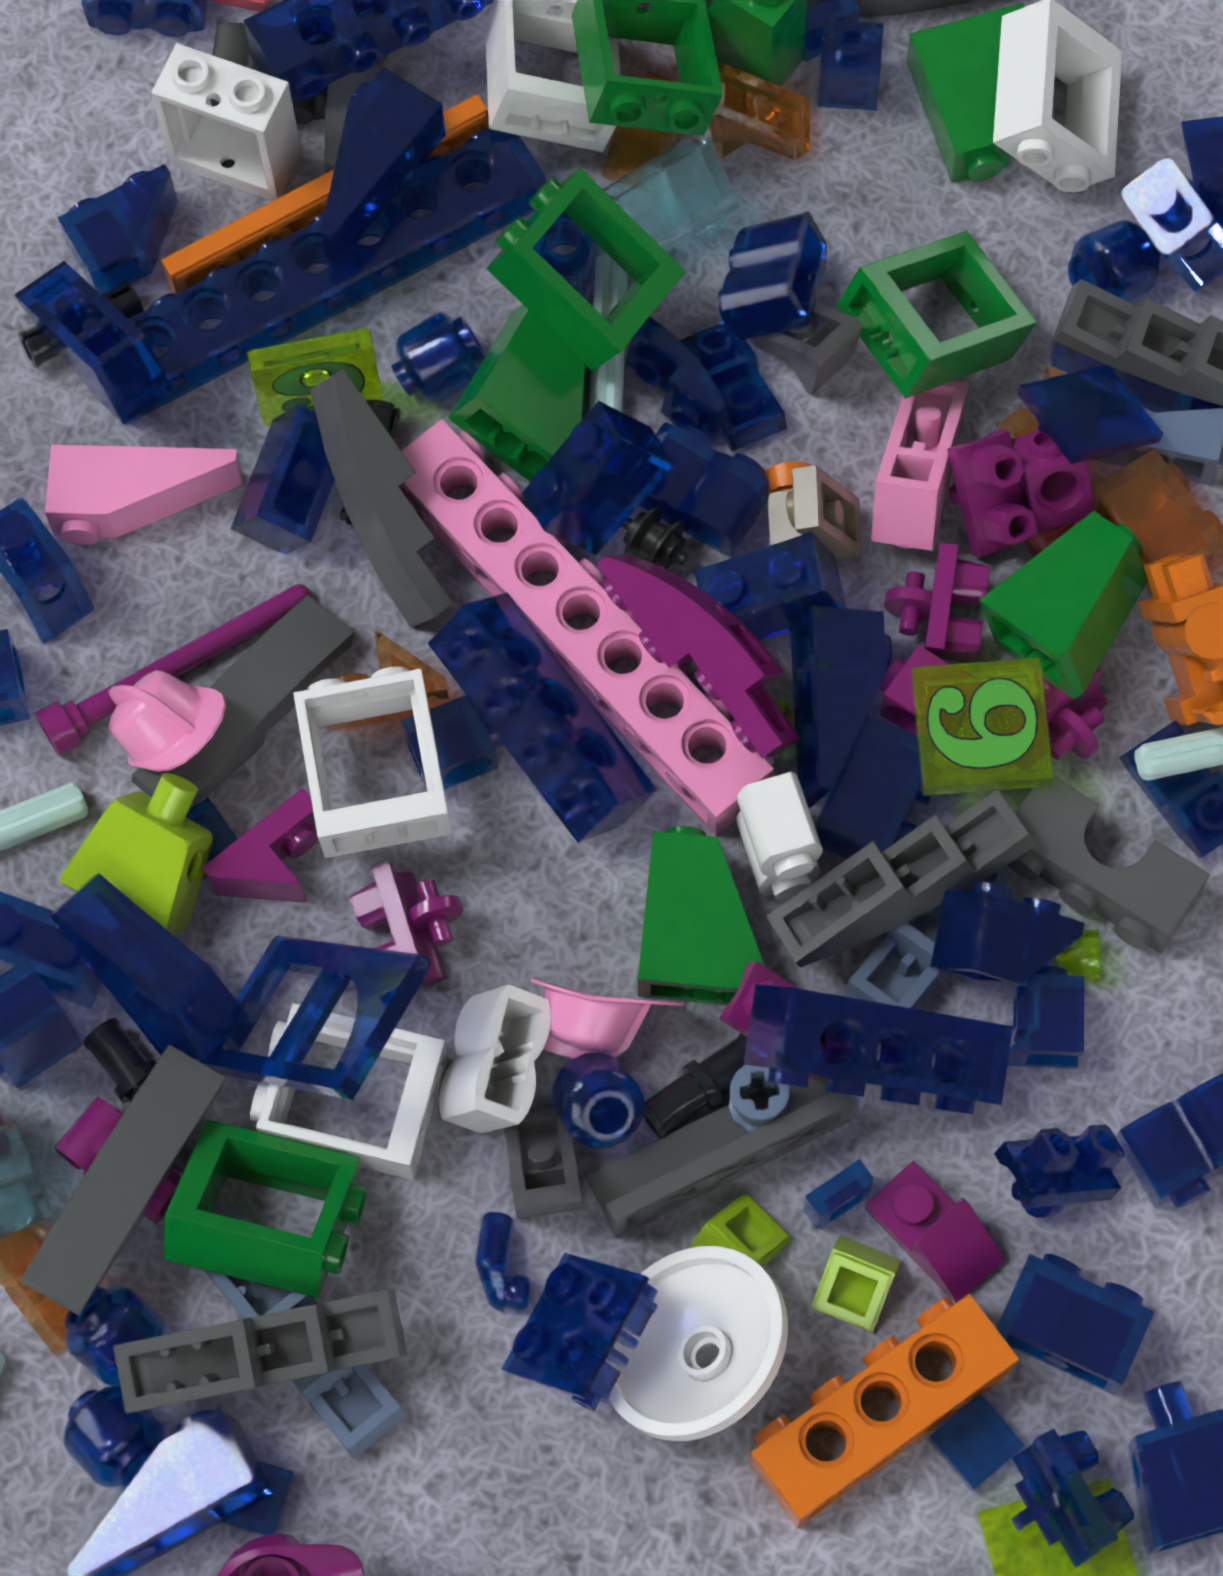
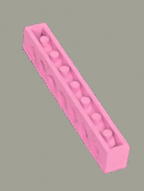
[398,419,774,837]

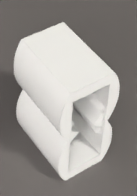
[736,772,823,900]
[439,984,551,1134]

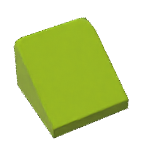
[690,1192,792,1268]
[811,1236,901,1333]

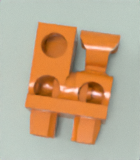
[1138,553,1223,726]

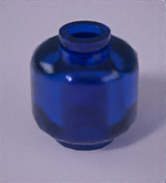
[1068,220,1161,302]
[391,312,486,404]
[552,1052,644,1148]
[65,1285,166,1386]
[63,1385,165,1488]

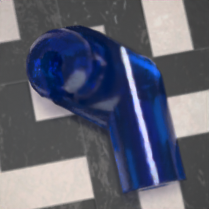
[475,1212,531,1313]

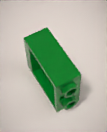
[571,0,723,136]
[486,168,686,372]
[836,231,1037,399]
[164,1119,367,1298]

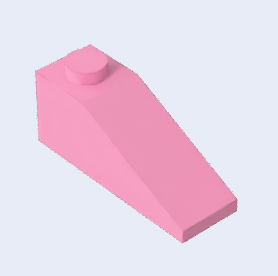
[871,380,970,551]
[45,444,243,545]

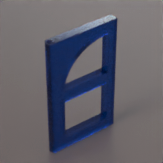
[199,935,431,1100]

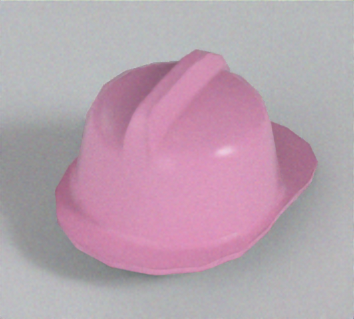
[109,670,226,772]
[529,978,686,1063]

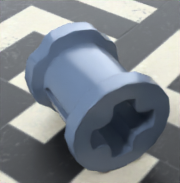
[729,1062,790,1134]

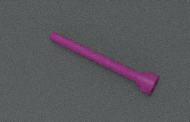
[35,584,312,757]

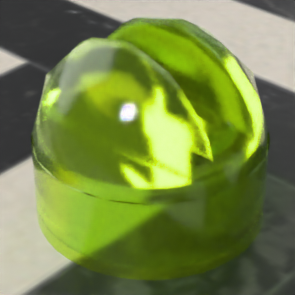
[1056,929,1102,982]

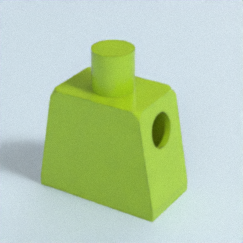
[59,773,213,941]

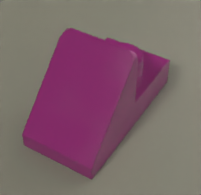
[202,788,318,903]
[865,1160,1005,1304]

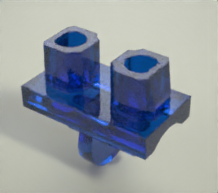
[994,1124,1125,1218]
[1011,1429,1134,1568]

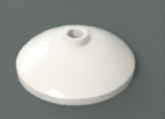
[599,1246,788,1441]

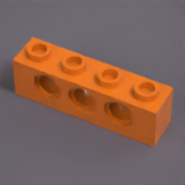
[749,1293,1019,1529]

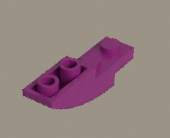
[596,554,801,758]

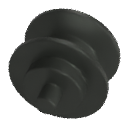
[620,506,688,569]

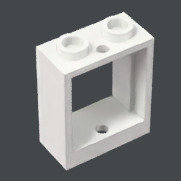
[485,0,621,152]
[993,0,1122,192]
[151,43,302,201]
[293,667,453,858]
[250,1003,449,1180]

